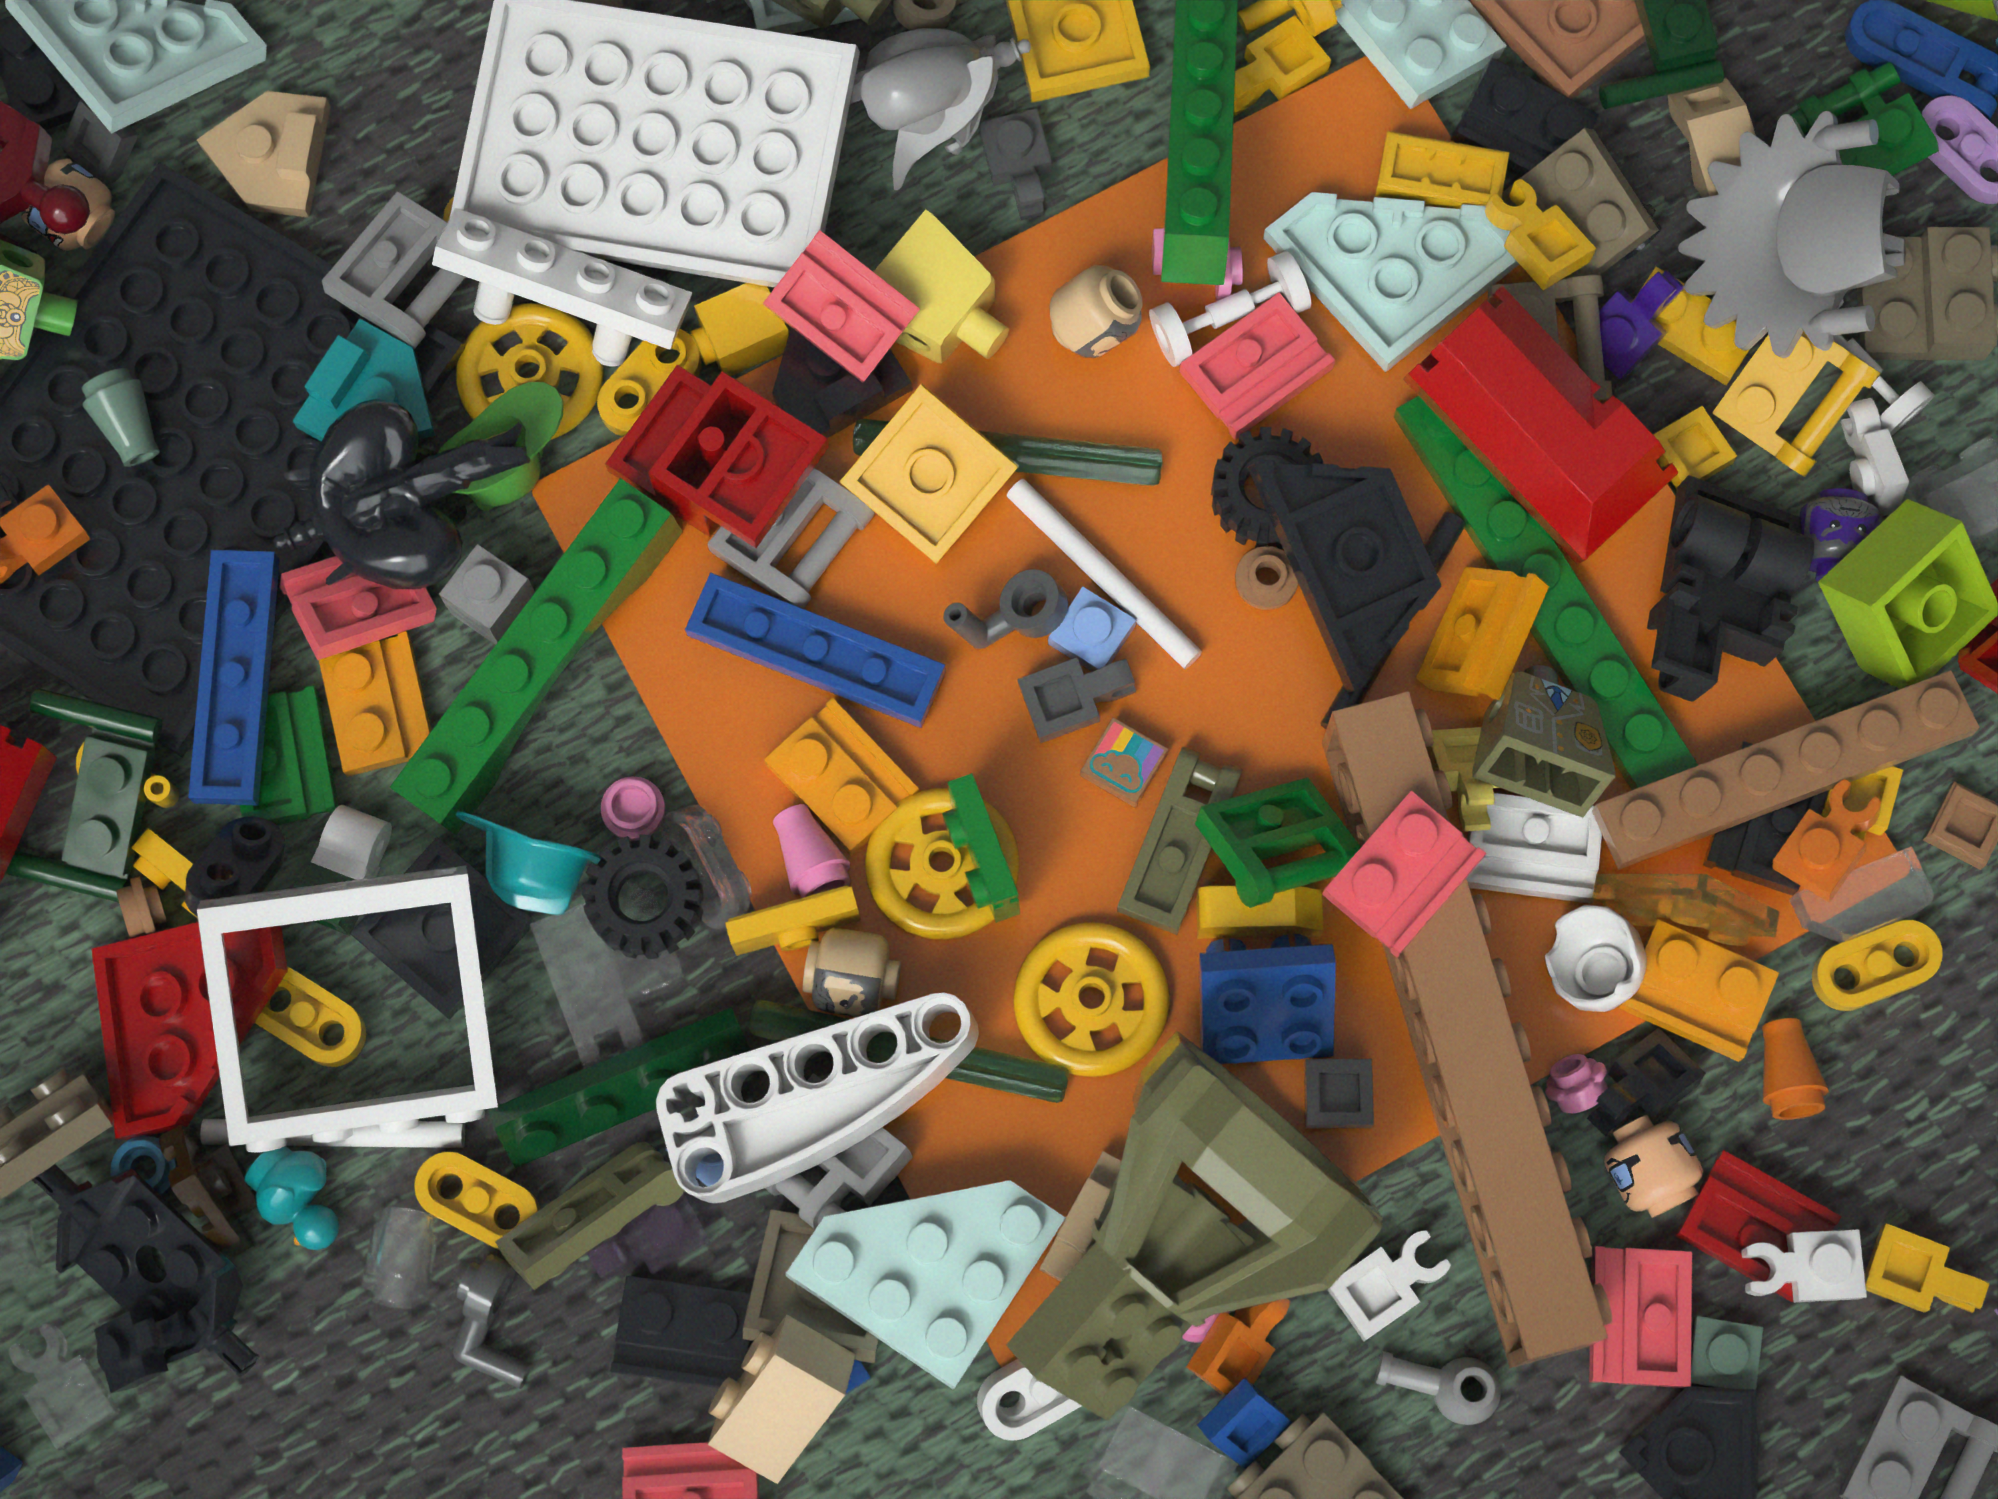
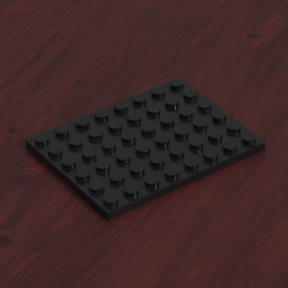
[0,162,465,758]

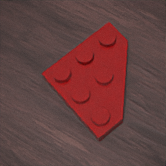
[91,922,288,1141]

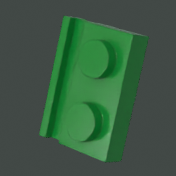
[240,685,339,825]
[942,773,1020,923]

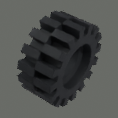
[1211,427,1324,549]
[581,834,705,960]

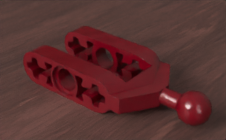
[0,101,90,234]

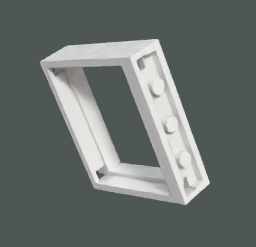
[197,866,498,1152]

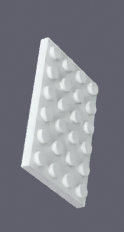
[450,0,860,287]

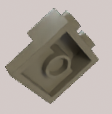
[1857,227,1998,360]
[0,1067,113,1200]
[1227,1412,1403,1499]

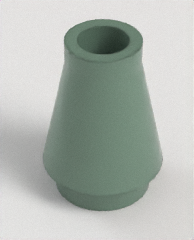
[82,368,160,467]

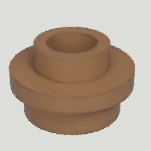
[1235,546,1298,610]
[116,876,167,939]

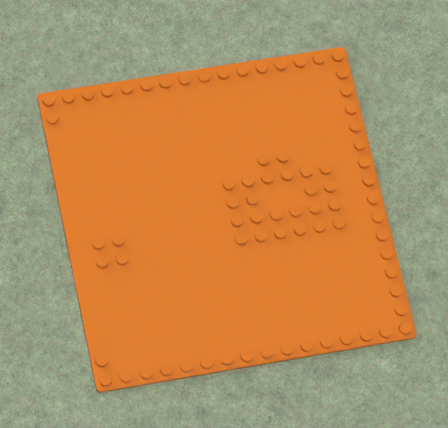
[532,56,1906,1368]

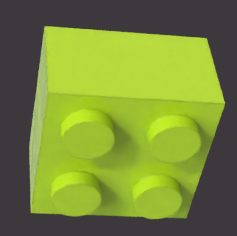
[1818,499,1998,689]

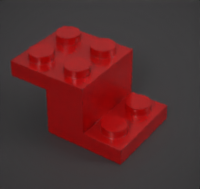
[605,364,829,548]

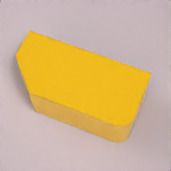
[1196,885,1323,939]

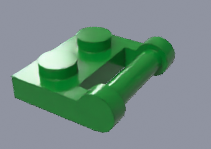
[1195,777,1361,908]

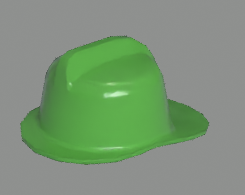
[438,382,564,511]

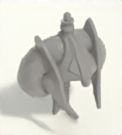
[850,28,1031,190]

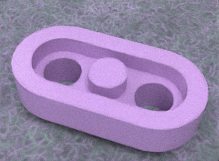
[1921,96,1998,204]

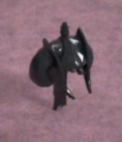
[273,399,530,589]

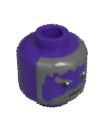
[1800,488,1882,582]

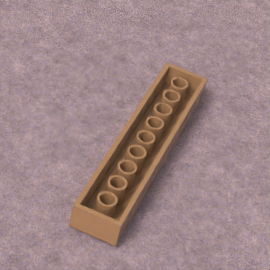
[1322,691,1612,1368]

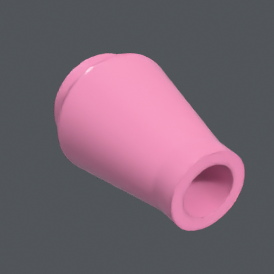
[773,804,851,898]

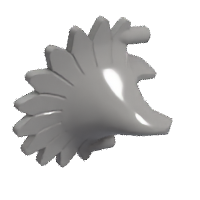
[1678,111,1905,359]

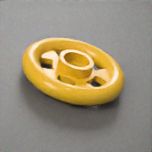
[456,303,604,440]
[865,788,1019,939]
[1013,922,1170,1077]

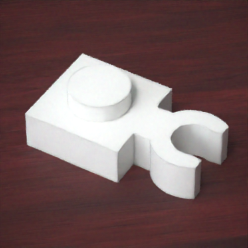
[1841,398,1909,516]
[1327,1230,1451,1341]
[1741,1230,1867,1302]

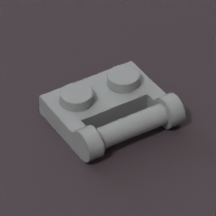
[322,191,465,349]
[707,468,875,609]
[1838,1376,1998,1499]

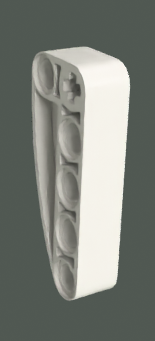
[656,993,979,1204]

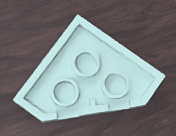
[5,0,267,134]
[1263,192,1520,372]
[786,1180,1066,1389]

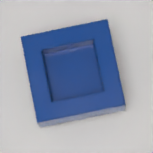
[1197,1378,1292,1469]

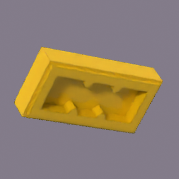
[1375,131,1509,209]
[725,885,861,956]

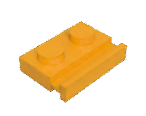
[1416,567,1549,700]
[319,631,432,777]
[764,698,920,856]
[1618,919,1779,1062]

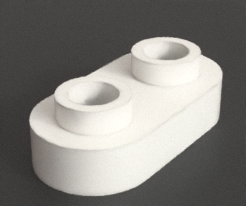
[977,1359,1081,1440]

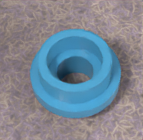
[110,1136,178,1196]

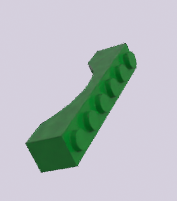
[1161,0,1238,285]
[390,478,683,835]

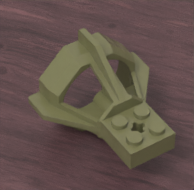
[1006,1031,1383,1421]

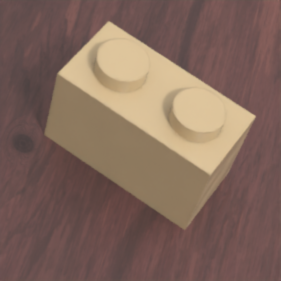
[708,1315,856,1484]

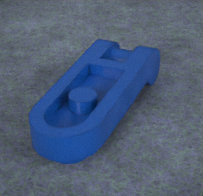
[1845,0,1998,121]

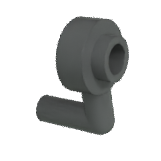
[943,569,1068,649]
[453,1254,532,1389]

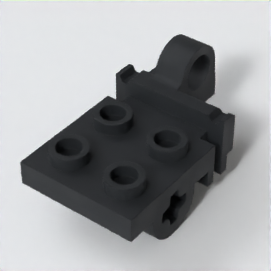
[1647,475,1814,702]

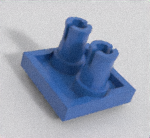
[1199,934,1336,1064]

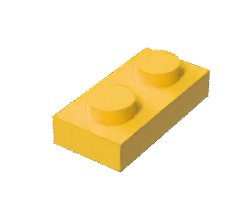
[1634,267,1750,386]

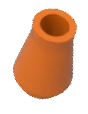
[1762,1018,1829,1120]

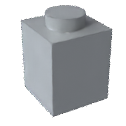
[439,544,535,645]

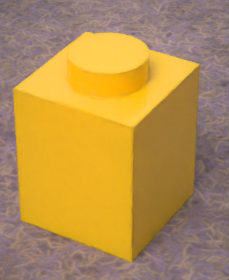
[691,283,789,376]

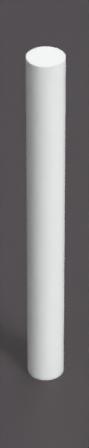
[1006,478,1202,669]
[201,1119,465,1148]

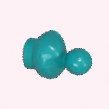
[244,1146,340,1250]

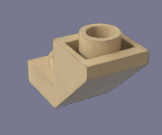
[1668,78,1756,198]

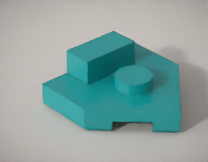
[293,319,436,441]

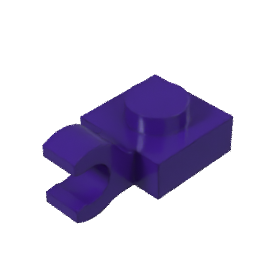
[1599,270,1685,379]

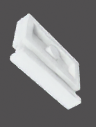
[1466,793,1602,904]

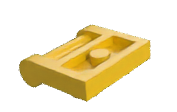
[1712,331,1881,477]

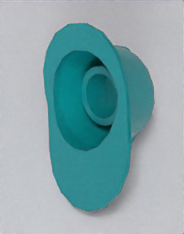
[456,811,602,916]

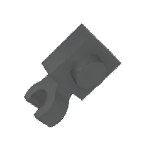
[978,109,1052,220]
[1017,658,1136,743]

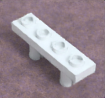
[432,208,692,366]

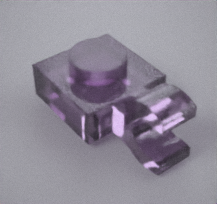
[588,1192,711,1282]

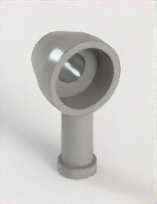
[1374,1351,1501,1425]

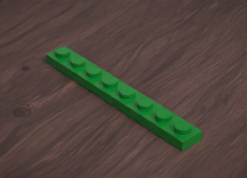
[1394,396,1698,790]

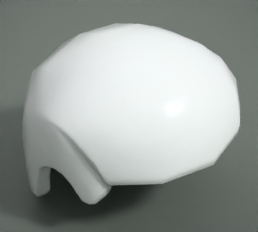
[1545,905,1647,1012]

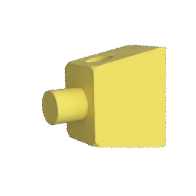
[873,209,1009,363]

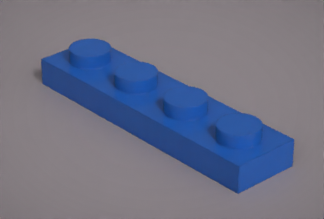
[188,550,280,805]
[685,573,946,728]

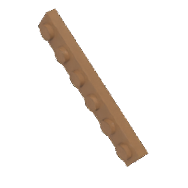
[1592,670,1980,870]

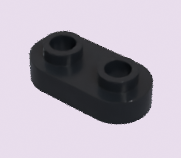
[185,817,285,917]

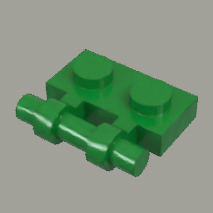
[1777,61,1939,176]

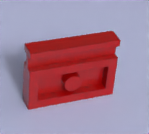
[1674,1150,1842,1302]

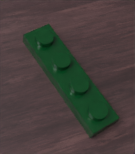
[488,1007,751,1168]

